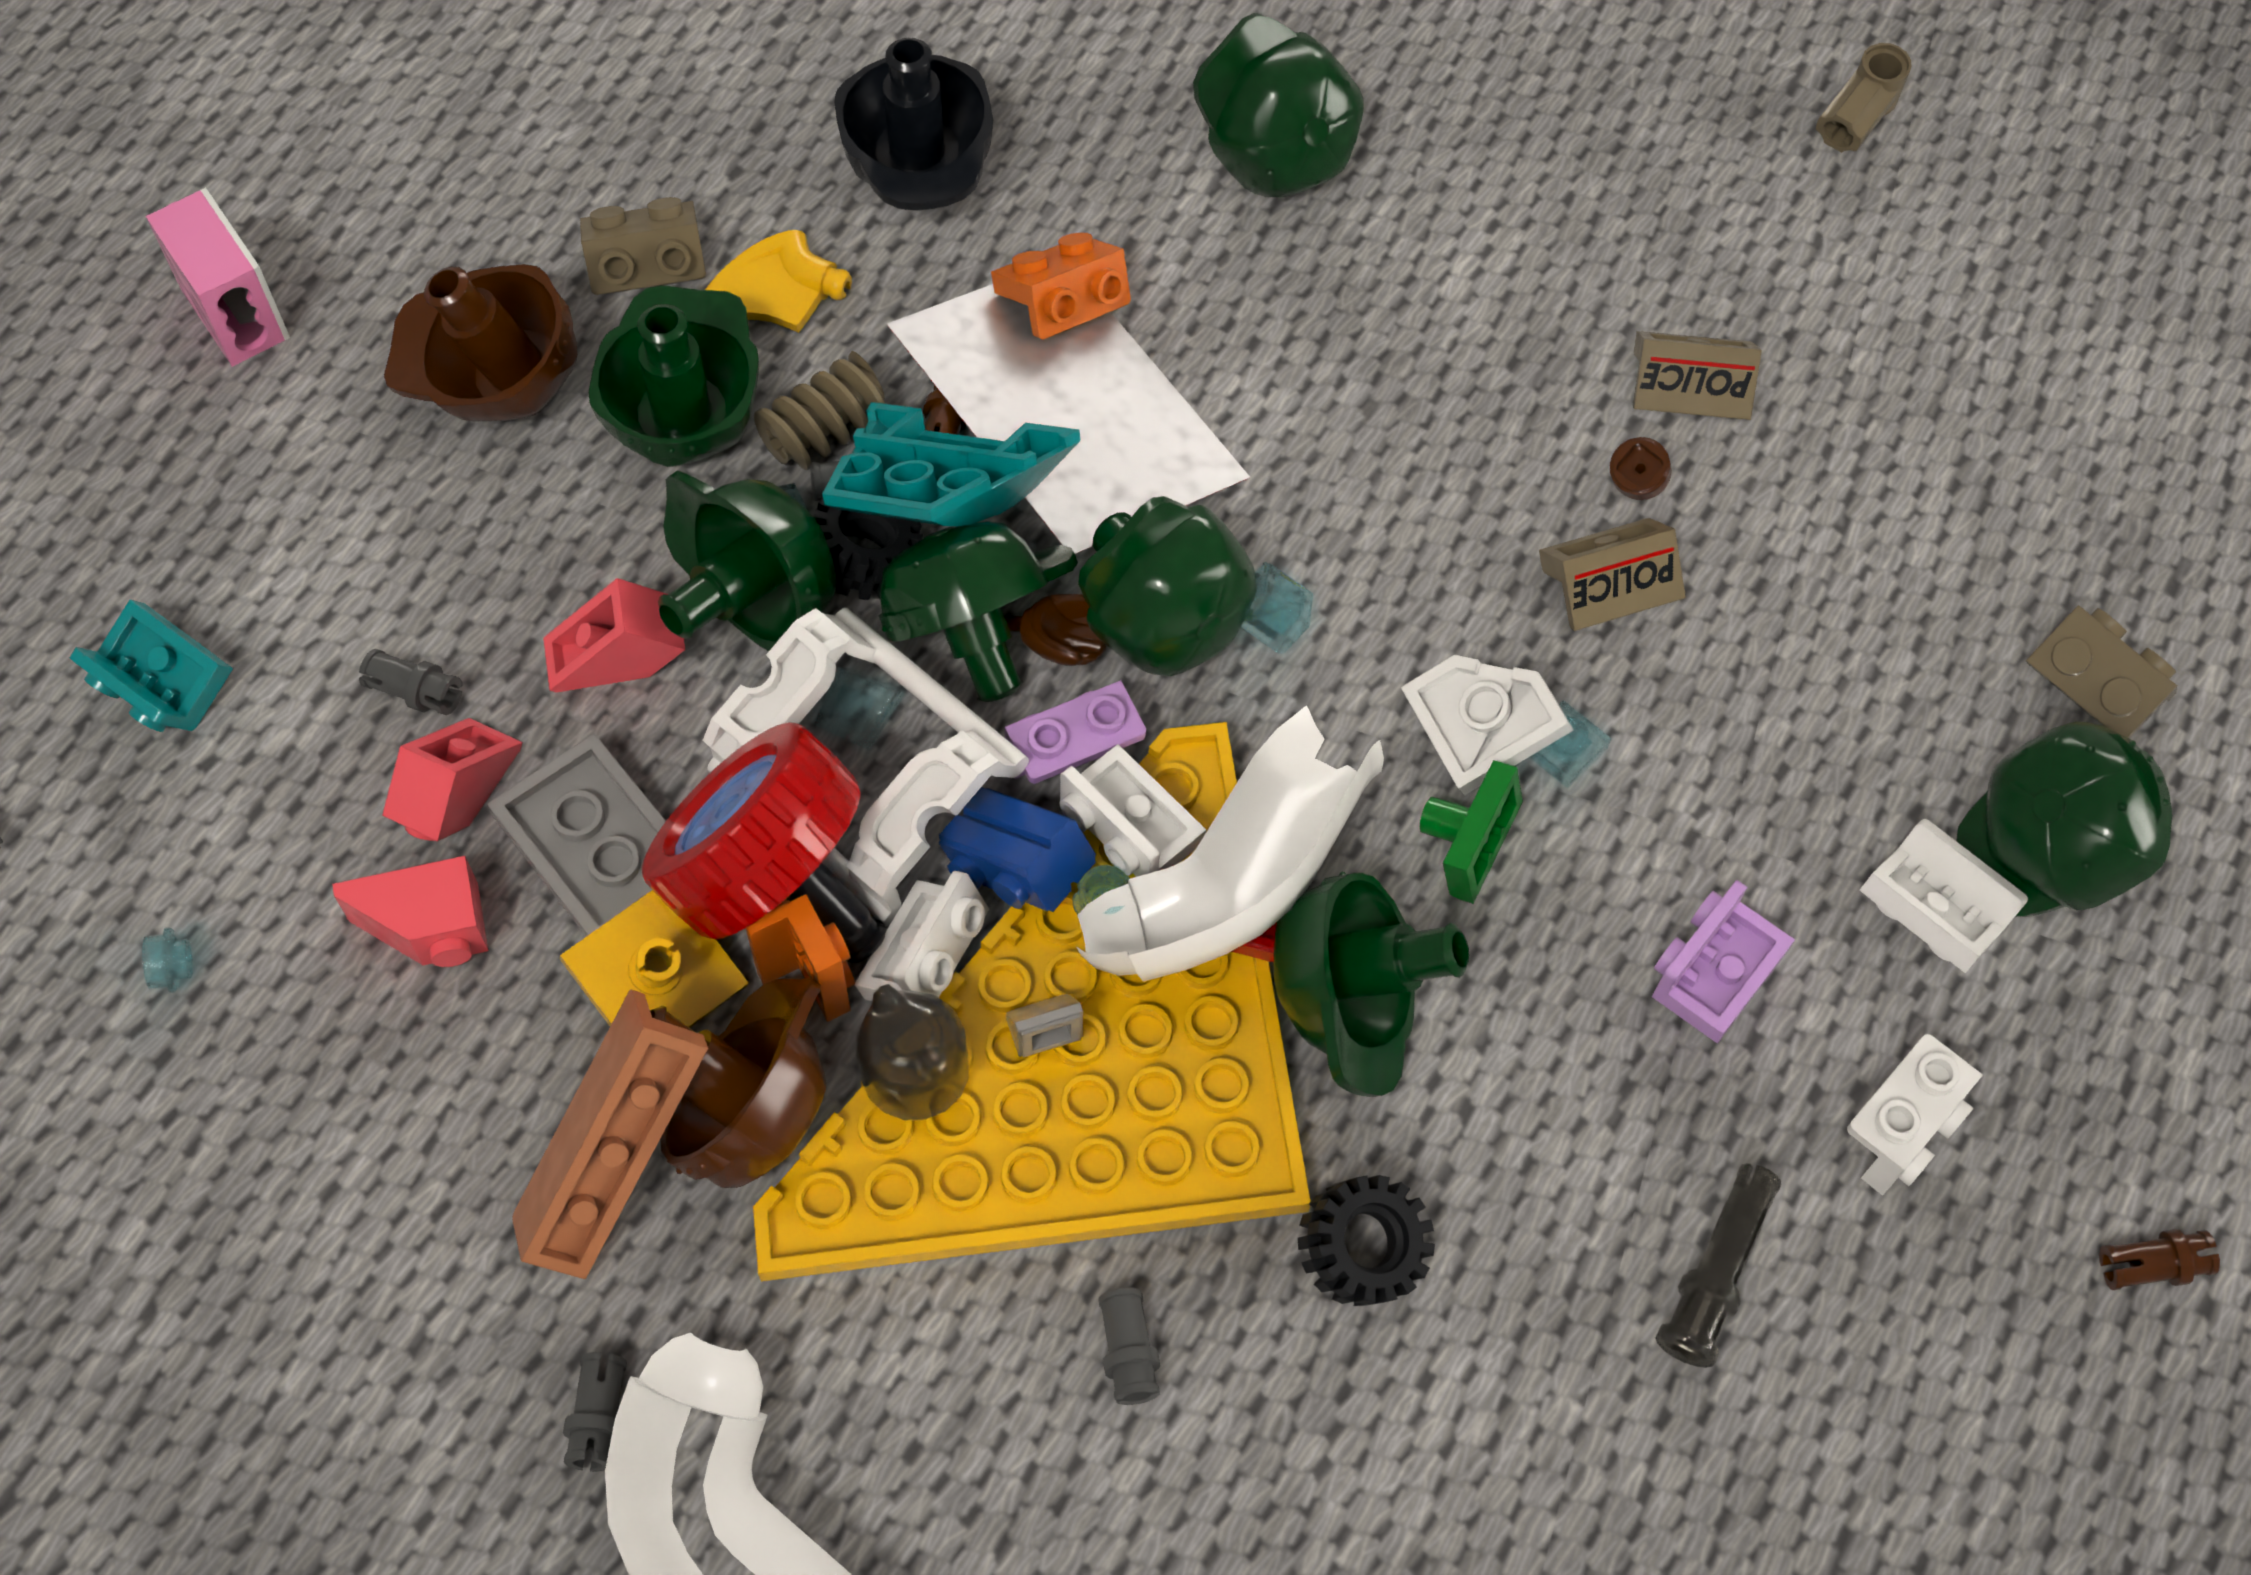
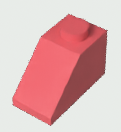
[543,578,686,692]
[382,718,523,841]
[332,856,488,967]

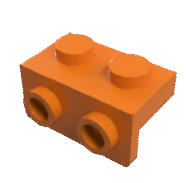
[991,233,1131,339]
[745,894,855,1022]

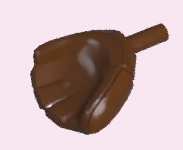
[1004,594,1107,666]

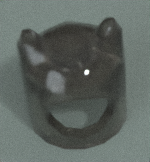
[856,984,969,1120]

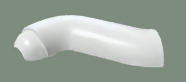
[1077,705,1384,982]
[605,1333,852,1575]

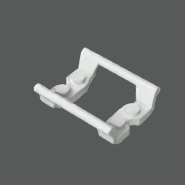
[702,608,1029,927]

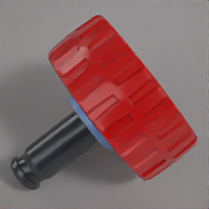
[642,722,886,963]

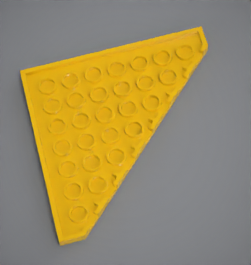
[753,722,1311,1282]

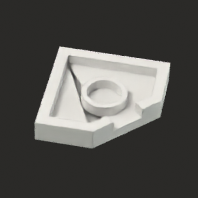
[1401,655,1574,796]

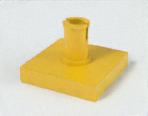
[560,890,749,1028]

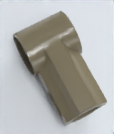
[1816,43,1912,153]

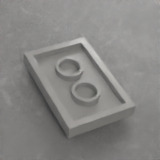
[487,733,666,936]

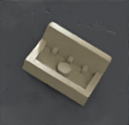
[580,197,706,295]
[2026,605,2178,738]

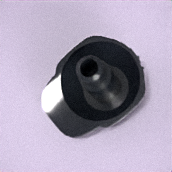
[834,38,993,211]

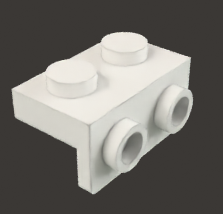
[1059,744,1206,877]
[1859,819,2028,973]
[854,871,990,1015]
[1847,1034,1983,1196]

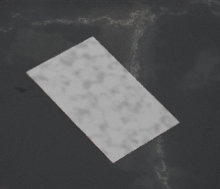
[887,284,1250,554]

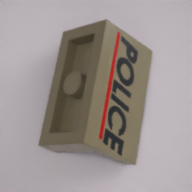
[1633,331,1762,420]
[1539,518,1686,631]

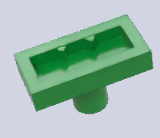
[1420,760,1523,904]

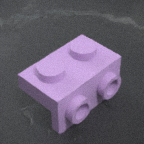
[1005,680,1146,784]
[1652,880,1795,1044]

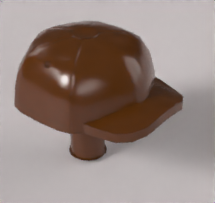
[384,264,578,422]
[650,978,827,1188]

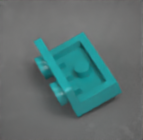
[69,599,234,732]

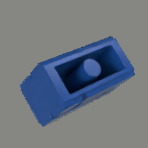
[938,787,1096,912]

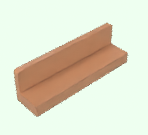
[512,989,708,1279]

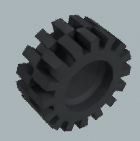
[813,498,923,600]
[1298,1175,1435,1306]

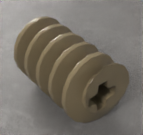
[754,351,885,470]

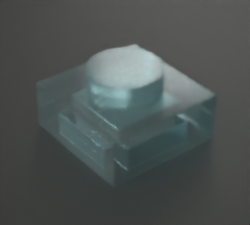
[1530,700,1612,788]

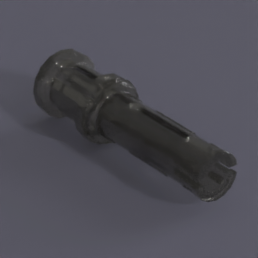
[1655,1163,1782,1368]

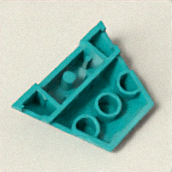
[822,402,1081,526]

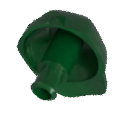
[1193,13,1364,197]
[589,285,759,467]
[658,470,837,651]
[1078,496,1257,676]
[878,521,1078,702]
[1956,722,2173,917]
[1274,871,1469,1097]

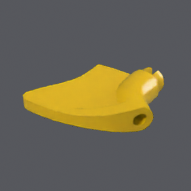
[705,230,852,333]

